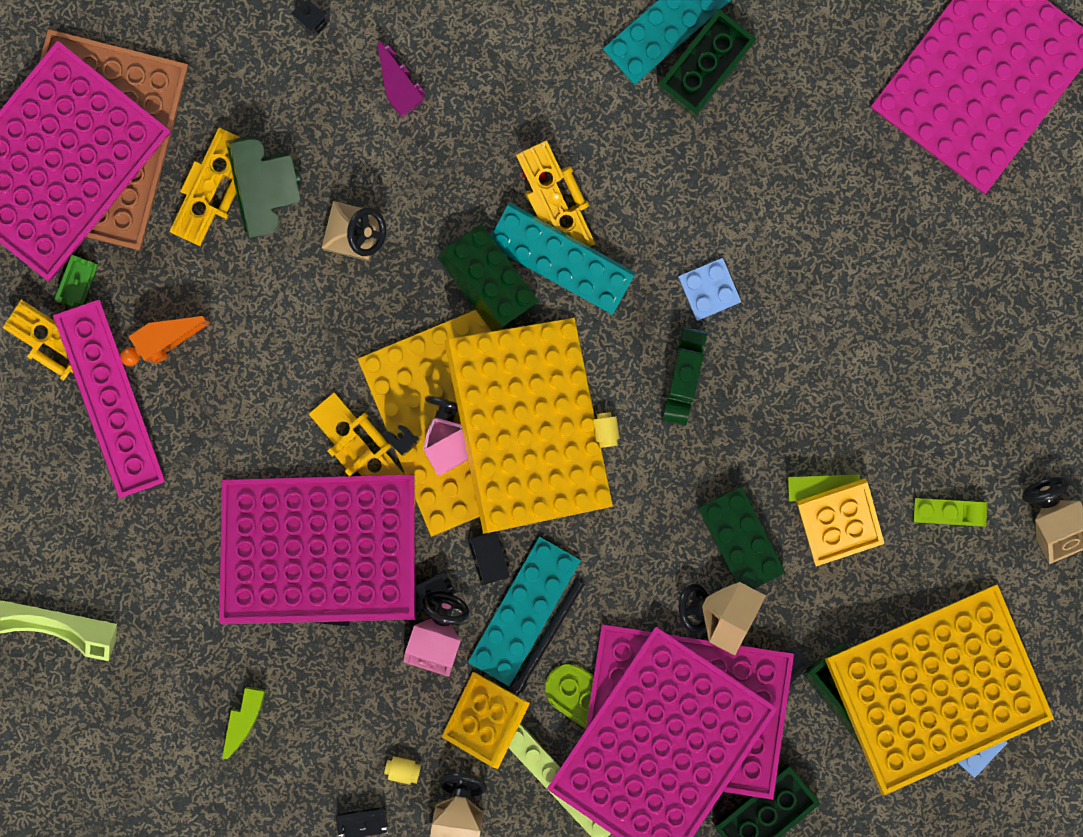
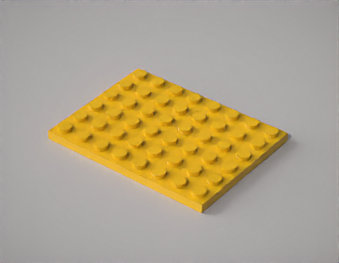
[358,310,492,537]
[444,318,613,534]
[825,585,1054,795]

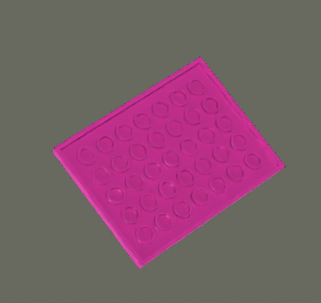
[870,0,1083,195]
[0,40,171,282]
[219,475,415,624]
[585,625,794,800]
[547,627,778,837]

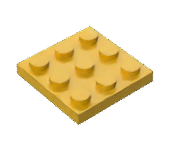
[796,479,884,566]
[442,672,530,769]

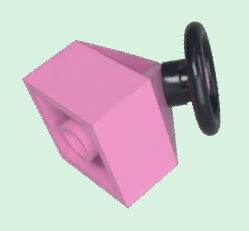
[424,395,468,476]
[403,592,469,677]

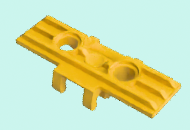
[169,128,240,246]
[516,140,595,247]
[2,299,73,381]
[309,393,405,477]

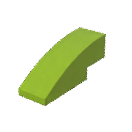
[788,474,860,501]
[222,687,266,759]

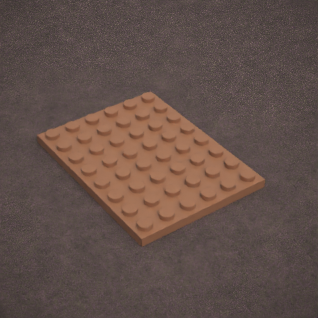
[40,29,189,251]

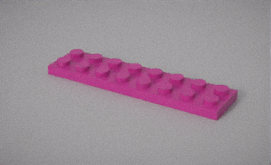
[53,299,165,499]

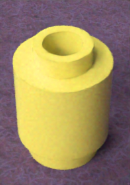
[593,412,620,448]
[384,756,421,785]

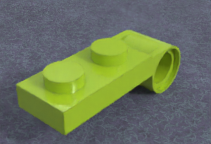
[914,498,988,527]

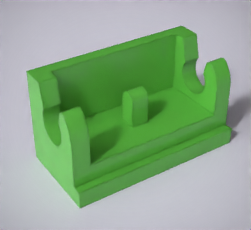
[55,254,98,308]

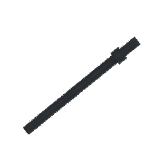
[510,580,585,696]

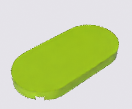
[545,664,594,729]

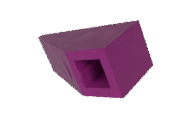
[377,41,425,118]

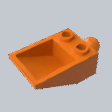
[120,316,211,366]

